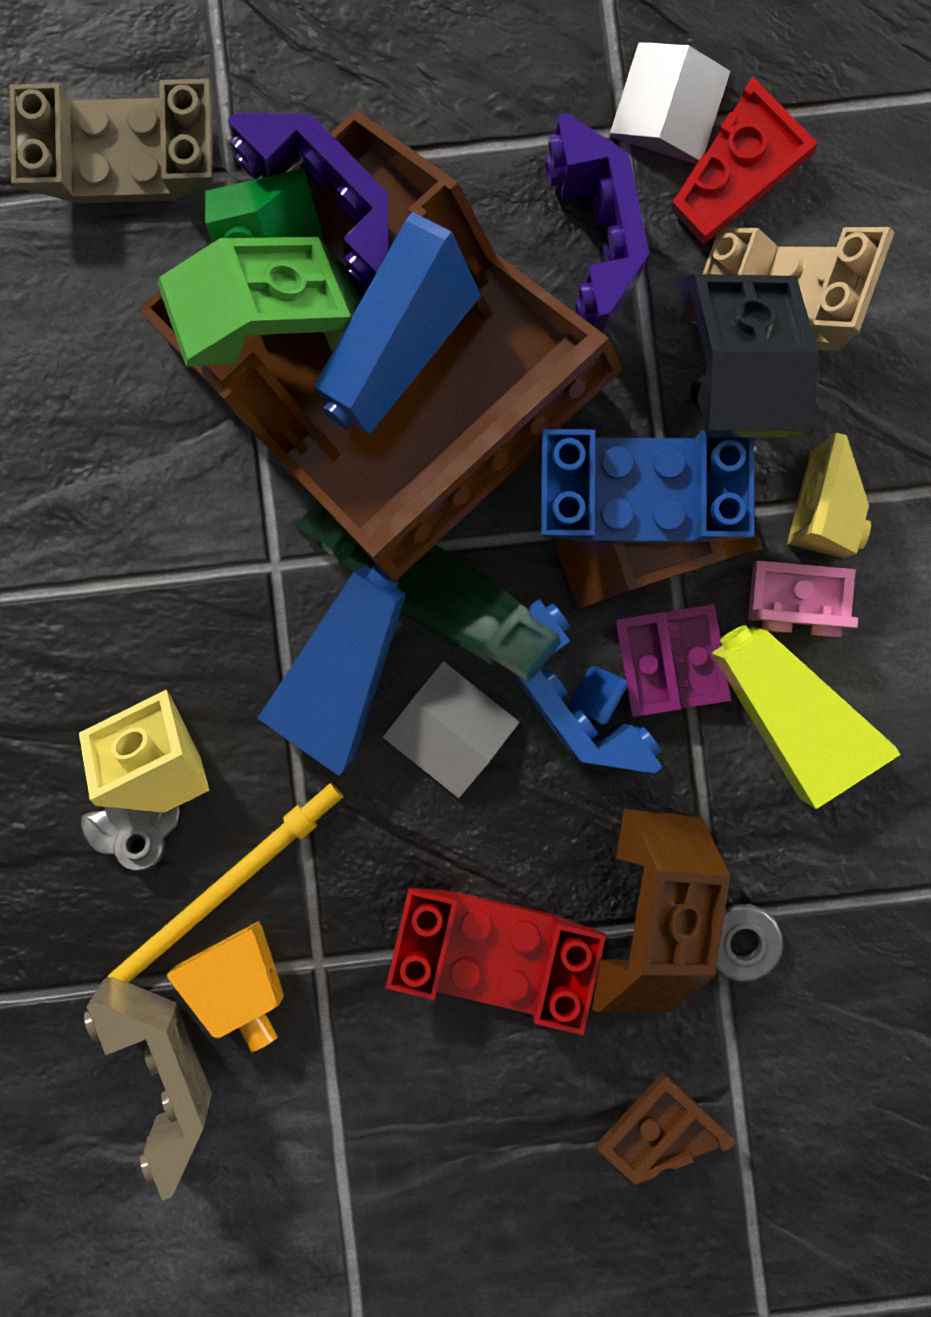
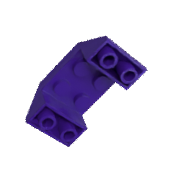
[227,113,388,290]
[545,113,649,334]

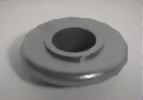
[716,904,783,982]

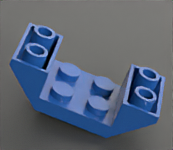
[541,429,754,543]
[516,599,662,773]

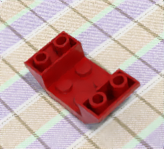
[385,888,606,1035]

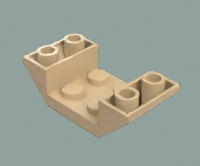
[691,227,894,351]

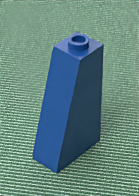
[314,212,481,435]
[257,566,406,776]

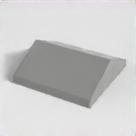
[609,42,730,165]
[383,661,519,798]

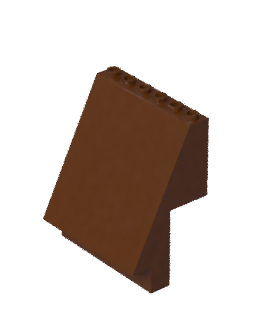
[139,109,623,582]

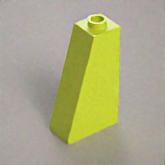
[711,625,900,809]

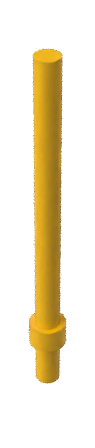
[108,783,343,983]

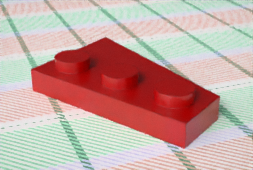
[672,77,818,245]

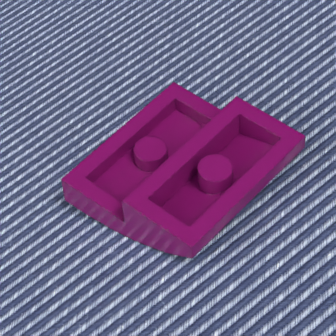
[616,604,731,717]

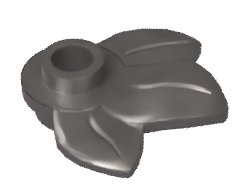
[81,806,180,871]

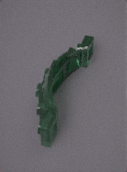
[296,502,561,682]

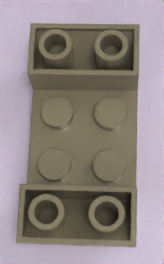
[9,79,213,203]
[84,976,212,1201]

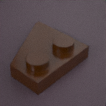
[596,1072,736,1185]

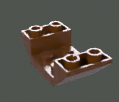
[552,524,763,610]
[592,808,731,1013]

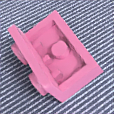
[748,561,858,637]

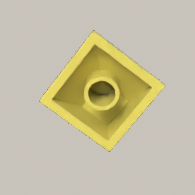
[787,433,871,559]
[79,690,209,813]

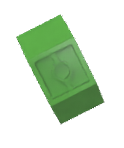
[158,237,362,367]

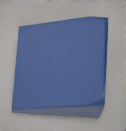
[570,666,628,725]

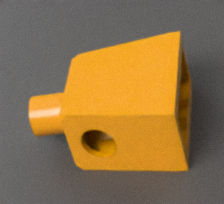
[166,921,284,1052]

